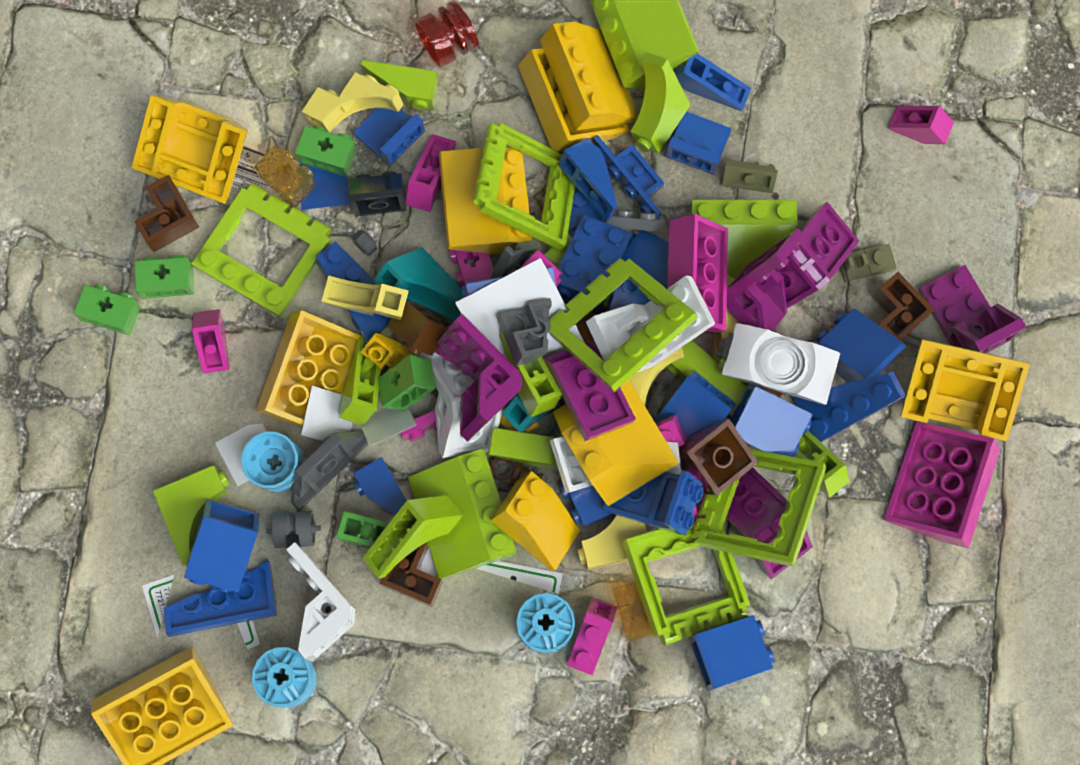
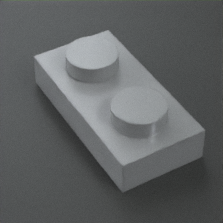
[607,210,665,231]

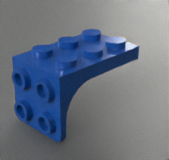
[556,215,633,315]
[602,470,703,536]

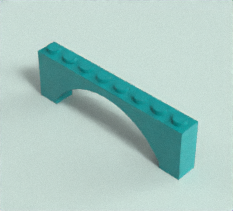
[374,247,564,433]

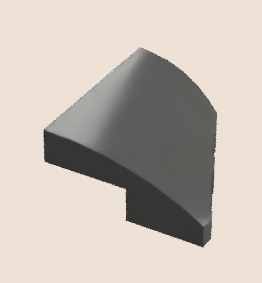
[497,298,552,367]

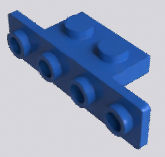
[592,135,664,218]

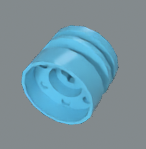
[241,432,306,492]
[516,593,575,654]
[252,647,317,708]

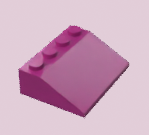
[884,421,1000,549]

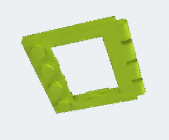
[473,123,575,250]
[191,183,332,318]
[548,258,697,392]
[690,449,826,567]
[622,517,750,646]

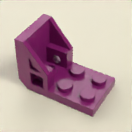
[765,202,859,308]
[726,228,804,331]
[918,265,1027,353]
[437,314,522,442]
[544,341,636,442]
[703,468,813,580]

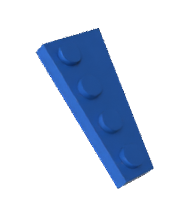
[316,242,391,344]
[793,372,906,443]
[164,561,277,637]

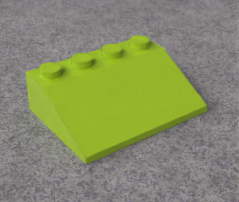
[590,0,700,90]
[689,200,798,279]
[408,448,517,579]

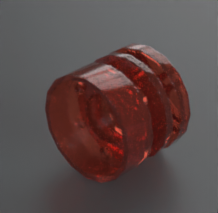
[415,0,479,68]

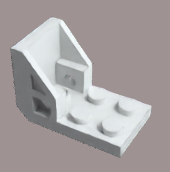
[586,276,715,372]
[420,352,503,458]
[287,542,355,662]

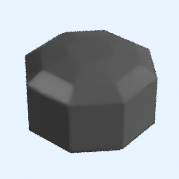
[352,230,377,256]

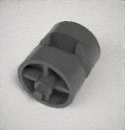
[266,511,321,549]

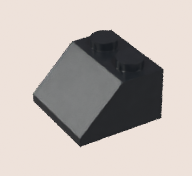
[349,171,407,217]

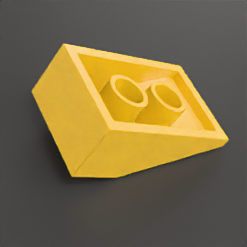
[490,471,580,572]

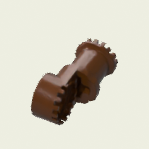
[490,457,544,486]

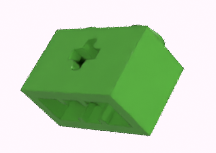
[295,126,357,177]
[135,255,194,299]
[74,284,141,336]
[378,355,436,411]
[336,511,389,549]

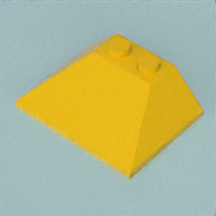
[131,95,248,204]
[900,339,1030,441]
[553,379,679,506]

